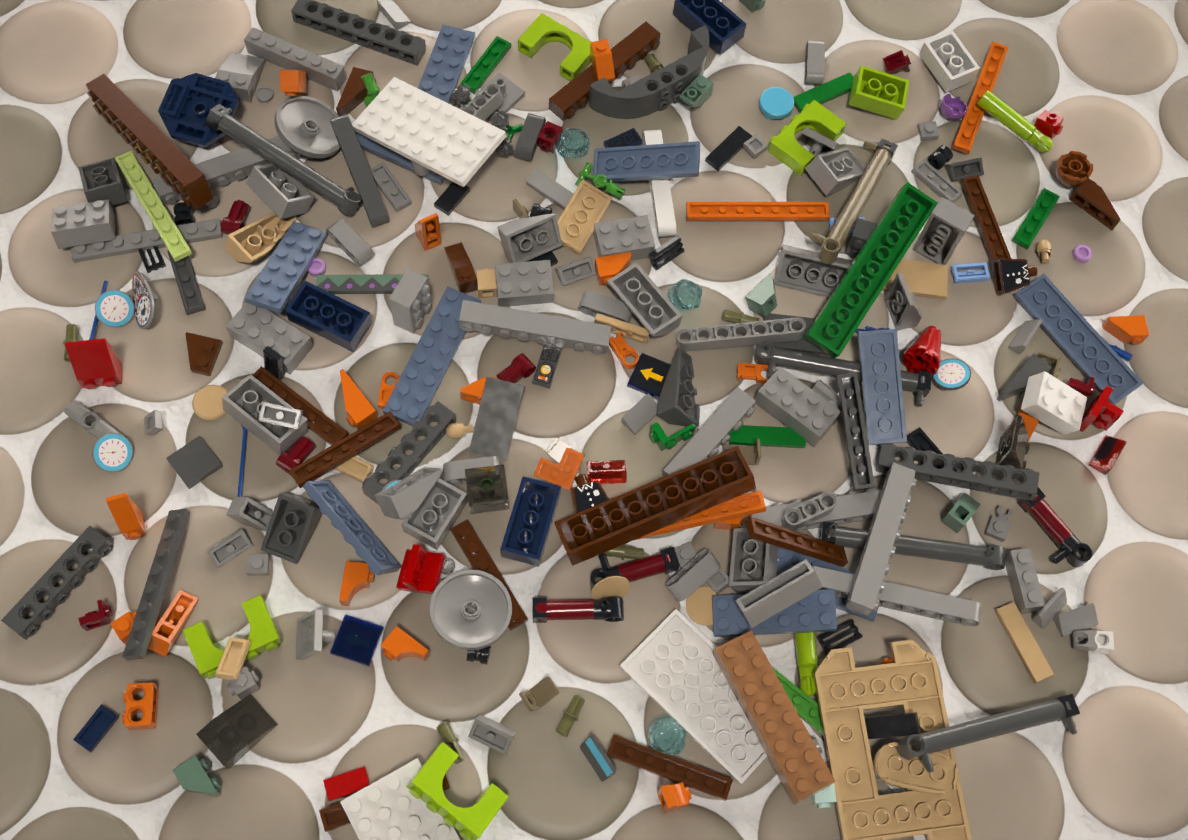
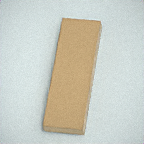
[595,313,650,344]

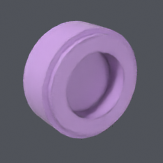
[1072,245,1092,263]
[308,258,326,277]

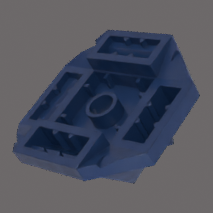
[158,73,239,148]

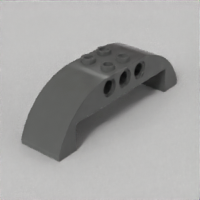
[589,25,709,119]

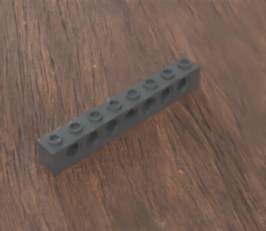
[291,0,426,66]
[876,443,1040,501]

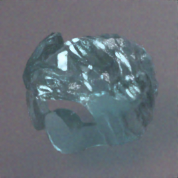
[556,128,590,158]
[668,279,702,310]
[648,718,687,755]

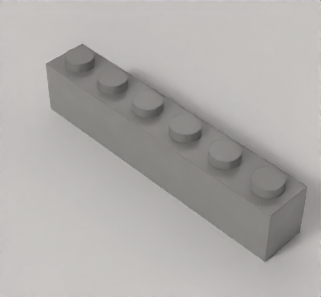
[244,27,346,92]
[663,387,756,477]

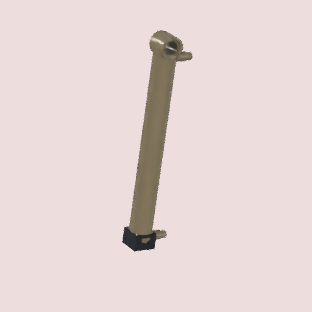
[810,139,898,264]

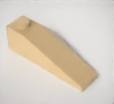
[225,212,297,263]

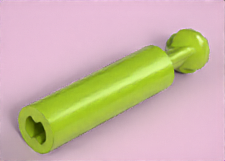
[977,90,1053,153]
[794,632,818,696]

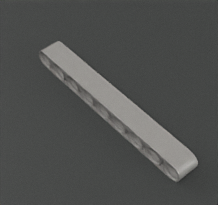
[812,566,981,626]

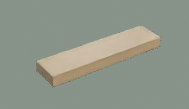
[995,602,1054,684]

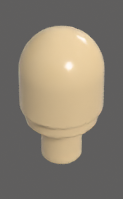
[1036,240,1052,263]
[446,423,473,439]

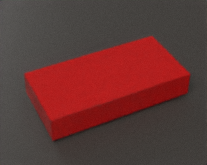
[323,766,370,802]

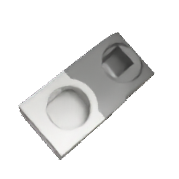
[1073,630,1114,654]

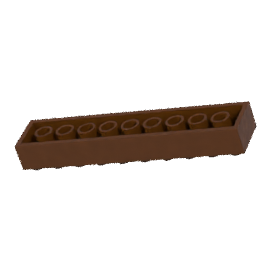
[86,74,214,210]
[555,446,756,566]

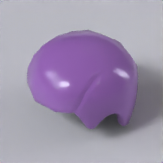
[941,94,968,119]

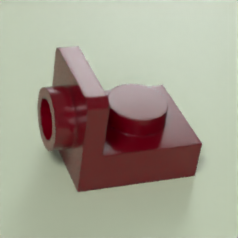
[883,50,911,74]
[1066,377,1095,397]
[79,599,112,631]

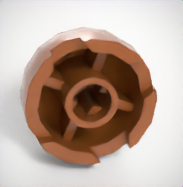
[1055,151,1093,187]

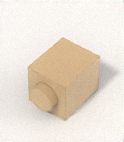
[476,268,497,299]

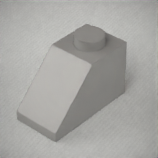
[226,497,273,532]

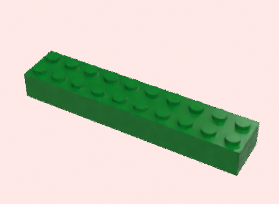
[803,182,938,358]

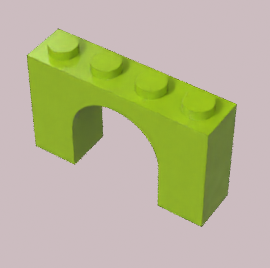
[518,13,592,81]
[768,100,847,176]
[182,595,282,679]
[406,742,509,840]

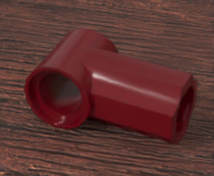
[221,200,250,234]
[496,353,536,383]
[276,436,315,475]

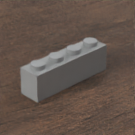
[735,559,822,628]

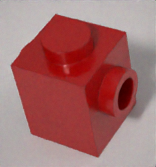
[1034,110,1064,140]

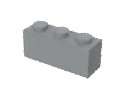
[1005,548,1045,614]

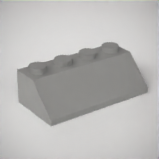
[774,244,853,297]
[607,262,682,337]

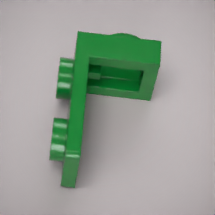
[649,422,695,451]

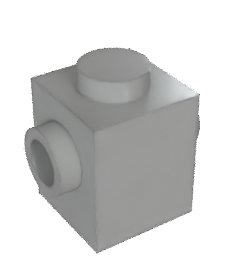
[227,666,260,700]

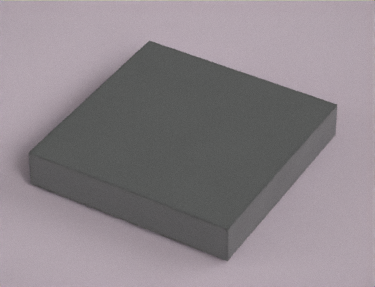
[166,436,222,489]

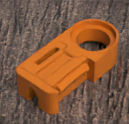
[609,332,639,369]
[736,363,769,384]
[378,372,399,409]

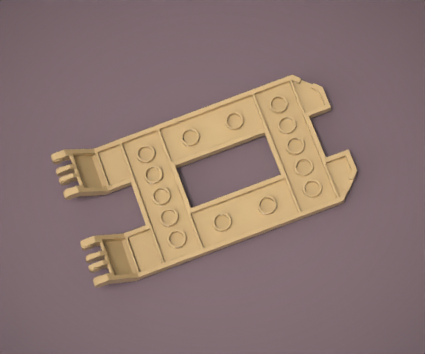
[813,640,972,840]

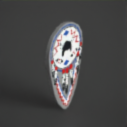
[132,271,158,329]

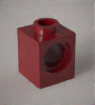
[538,121,563,153]

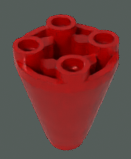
[903,326,941,375]

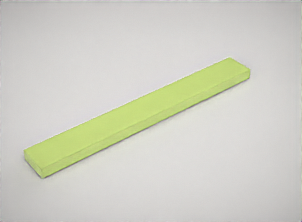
[115,151,192,262]

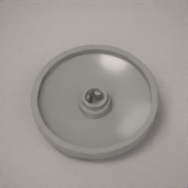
[274,96,340,158]
[430,570,512,650]

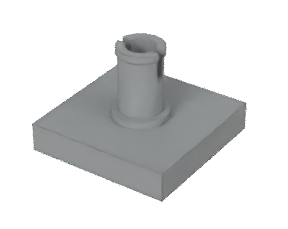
[476,72,525,114]
[803,127,840,158]
[296,609,335,660]

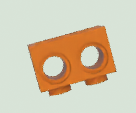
[122,682,158,730]

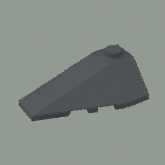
[657,347,700,427]

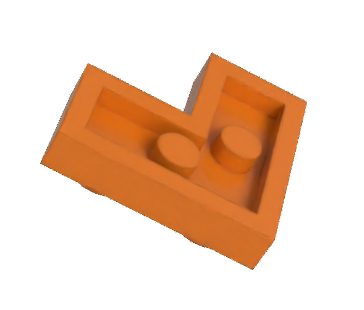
[534,447,585,491]

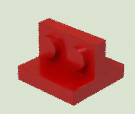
[1080,385,1124,432]
[396,544,445,594]

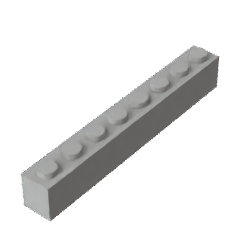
[153,136,301,206]
[459,300,611,354]
[845,462,917,616]
[748,488,908,531]

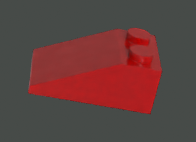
[65,338,122,389]

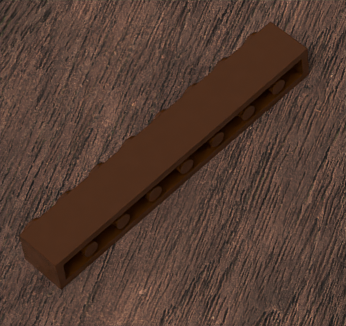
[549,21,661,121]

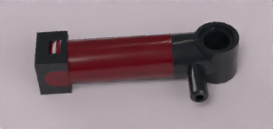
[1016,487,1093,567]
[590,547,680,589]
[532,597,624,623]

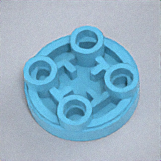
[759,87,794,120]

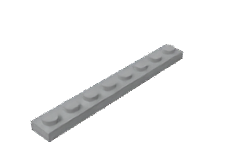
[71,218,223,263]

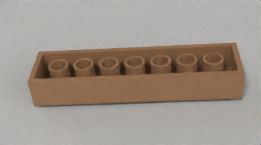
[713,630,836,805]

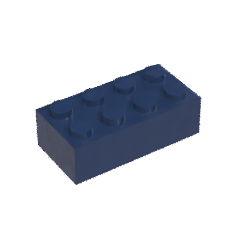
[673,0,746,55]
[285,281,372,352]
[500,477,561,567]

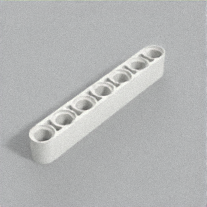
[643,129,676,237]

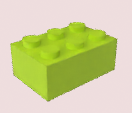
[849,65,910,120]

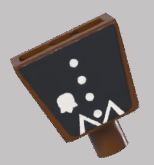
[991,259,1037,294]
[571,474,609,514]

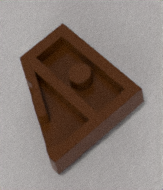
[185,332,223,376]

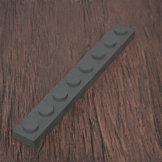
[122,508,190,660]

